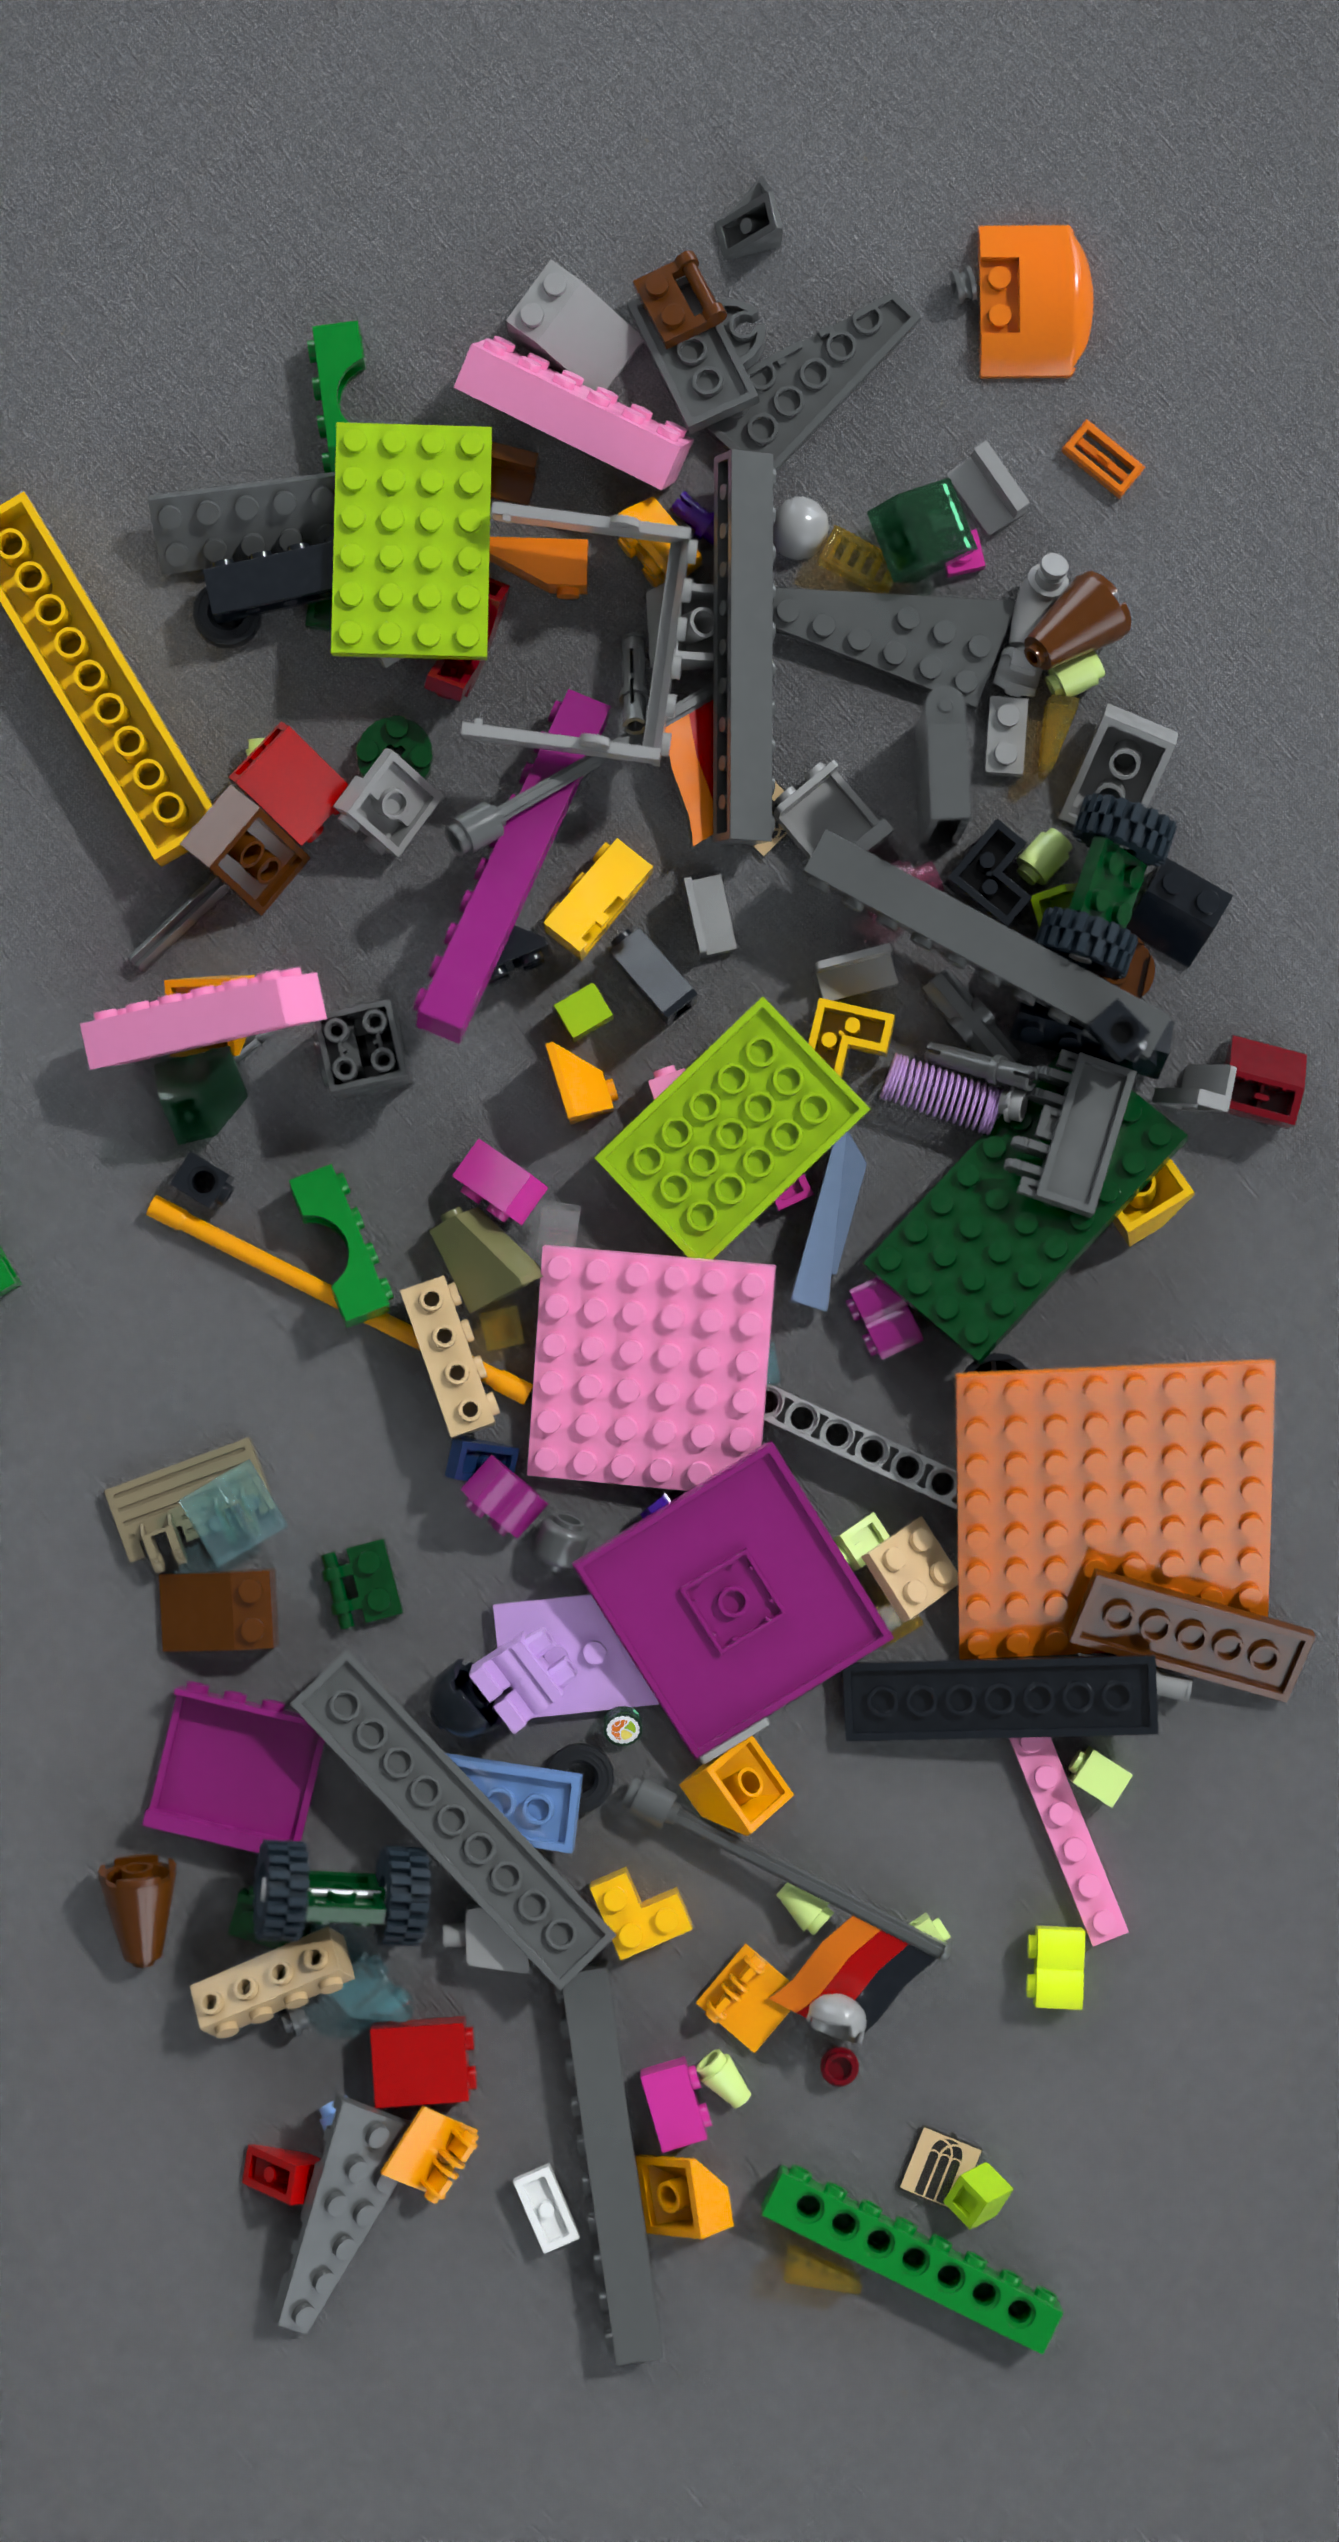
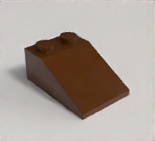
[180,784,311,916]
[159,1568,279,1652]

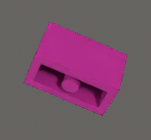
[452,1138,548,1226]
[640,2056,712,2153]

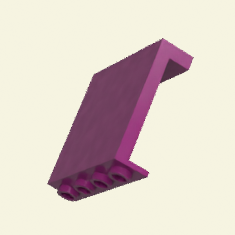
[142,1681,325,1853]

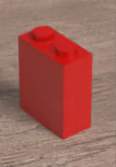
[228,722,349,846]
[370,2016,478,2108]

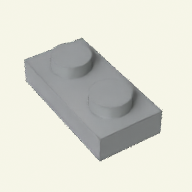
[984,696,1028,777]

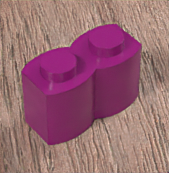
[845,1277,924,1361]
[460,1455,549,1539]

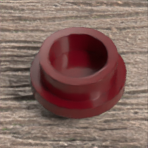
[820,2046,859,2086]

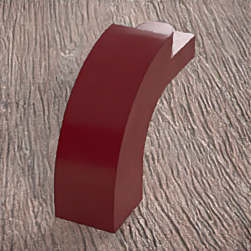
[424,578,511,702]

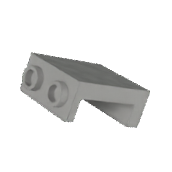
[773,760,894,859]

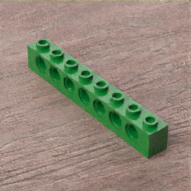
[761,2164,1064,2355]

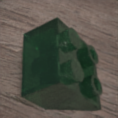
[866,478,978,583]
[154,1046,248,1145]

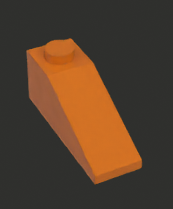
[489,537,589,600]

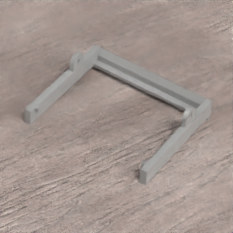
[461,501,698,767]

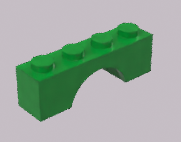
[307,320,366,473]
[288,1164,394,1329]

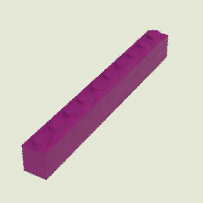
[413,689,611,1045]

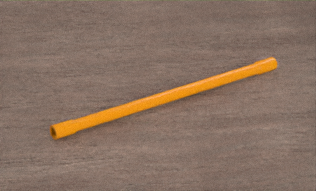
[146,1195,533,1405]

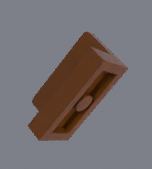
[491,442,540,506]

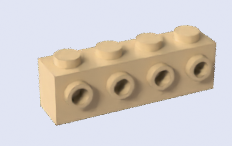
[400,1275,500,1440]
[190,1927,355,2038]

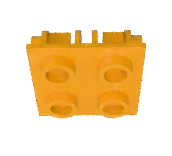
[695,1943,791,2054]
[380,2106,479,2204]

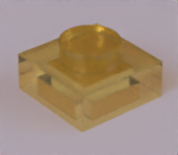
[479,1305,526,1352]

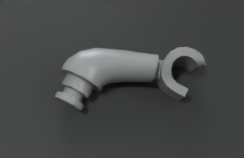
[993,553,1069,698]

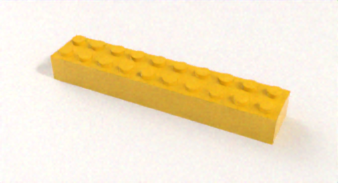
[0,491,213,867]

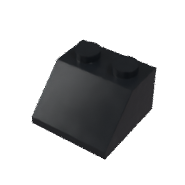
[1126,858,1233,968]

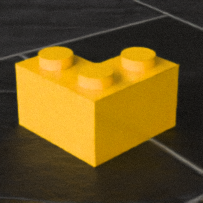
[808,998,895,1078]
[590,1866,693,1960]

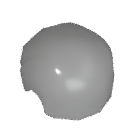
[773,496,829,561]
[806,1994,866,2044]

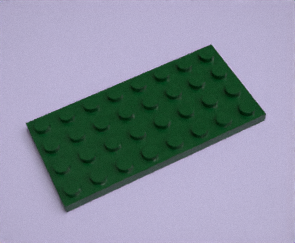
[863,1054,1188,1365]

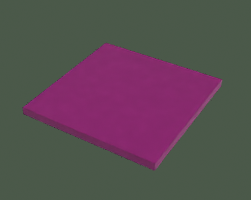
[572,1440,894,1760]

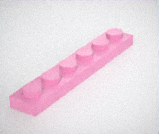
[1009,1737,1129,1947]

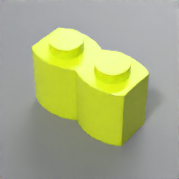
[1026,1925,1085,2010]

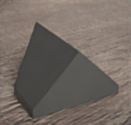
[714,175,783,260]

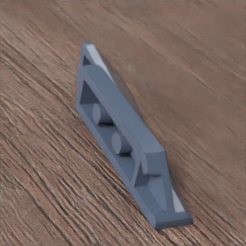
[789,1131,867,1312]

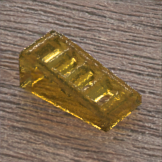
[818,525,903,594]
[1037,695,1079,779]
[782,2243,862,2295]

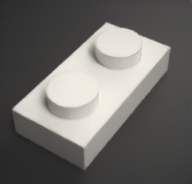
[513,2163,580,2254]

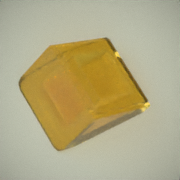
[876,1600,924,1644]

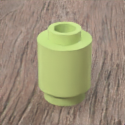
[1045,651,1105,701]
[1016,828,1073,885]

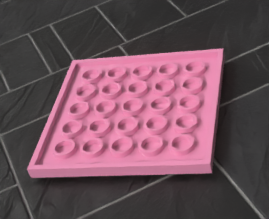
[527,1245,776,1491]

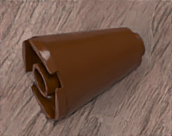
[1024,571,1132,670]
[98,1854,177,1968]

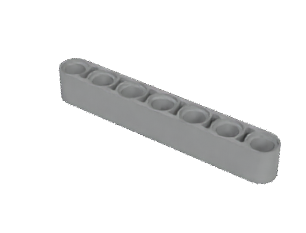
[764,1384,957,1510]

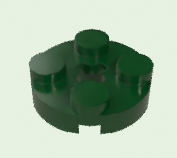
[356,715,433,780]

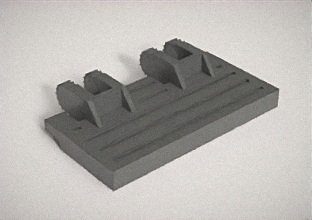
[1004,1049,1137,1218]

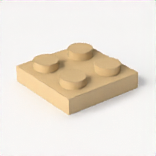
[861,1516,958,1622]

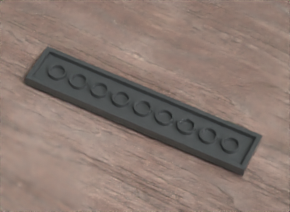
[290,1649,616,1990]

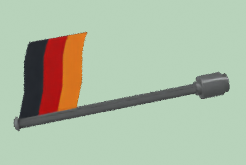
[445,681,714,855]
[622,1777,952,2033]

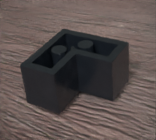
[944,818,1032,927]

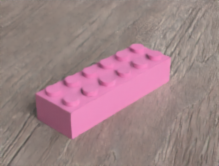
[454,336,694,490]
[80,967,327,1070]

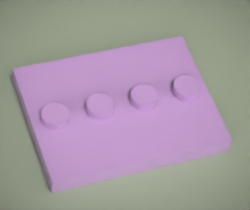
[493,1594,659,1718]

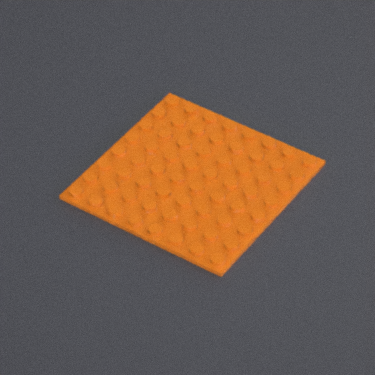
[956,1359,1276,1659]

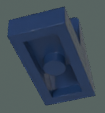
[445,1436,519,1481]

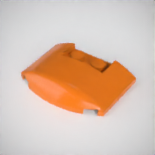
[978,225,1093,378]

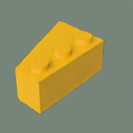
[543,838,653,961]

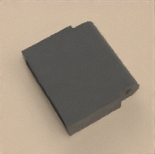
[915,685,971,846]

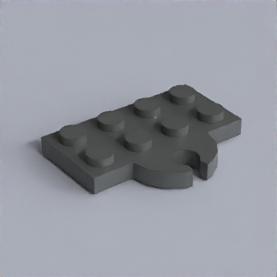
[627,276,766,434]

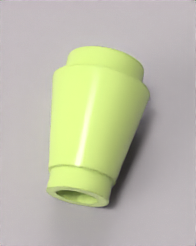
[776,1882,834,1936]
[696,2049,751,2109]

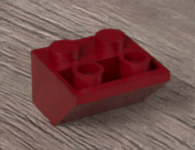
[1223,1035,1307,1129]

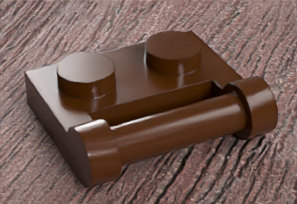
[632,250,727,350]

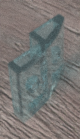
[179,1459,288,1568]

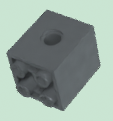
[313,999,414,1101]

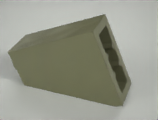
[429,1206,543,1313]

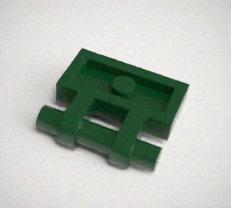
[320,1538,404,1630]

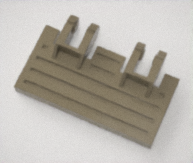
[104,1437,276,1573]

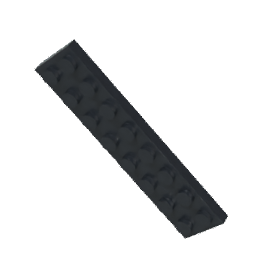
[843,1655,1159,1742]

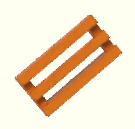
[1061,419,1145,500]

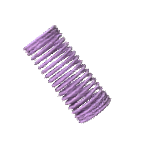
[880,1052,1004,1135]

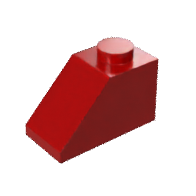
[242,2144,321,2205]

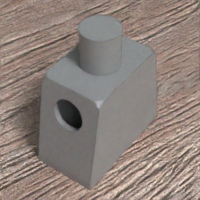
[443,1903,531,1974]

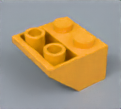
[617,496,702,588]

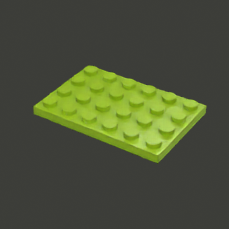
[331,422,492,660]
[594,996,871,1260]

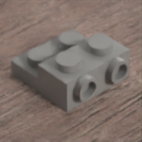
[333,748,444,858]

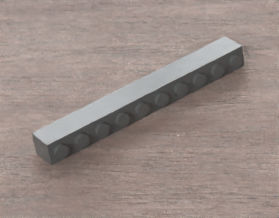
[713,449,776,845]
[803,829,1172,1063]
[555,1961,663,2366]

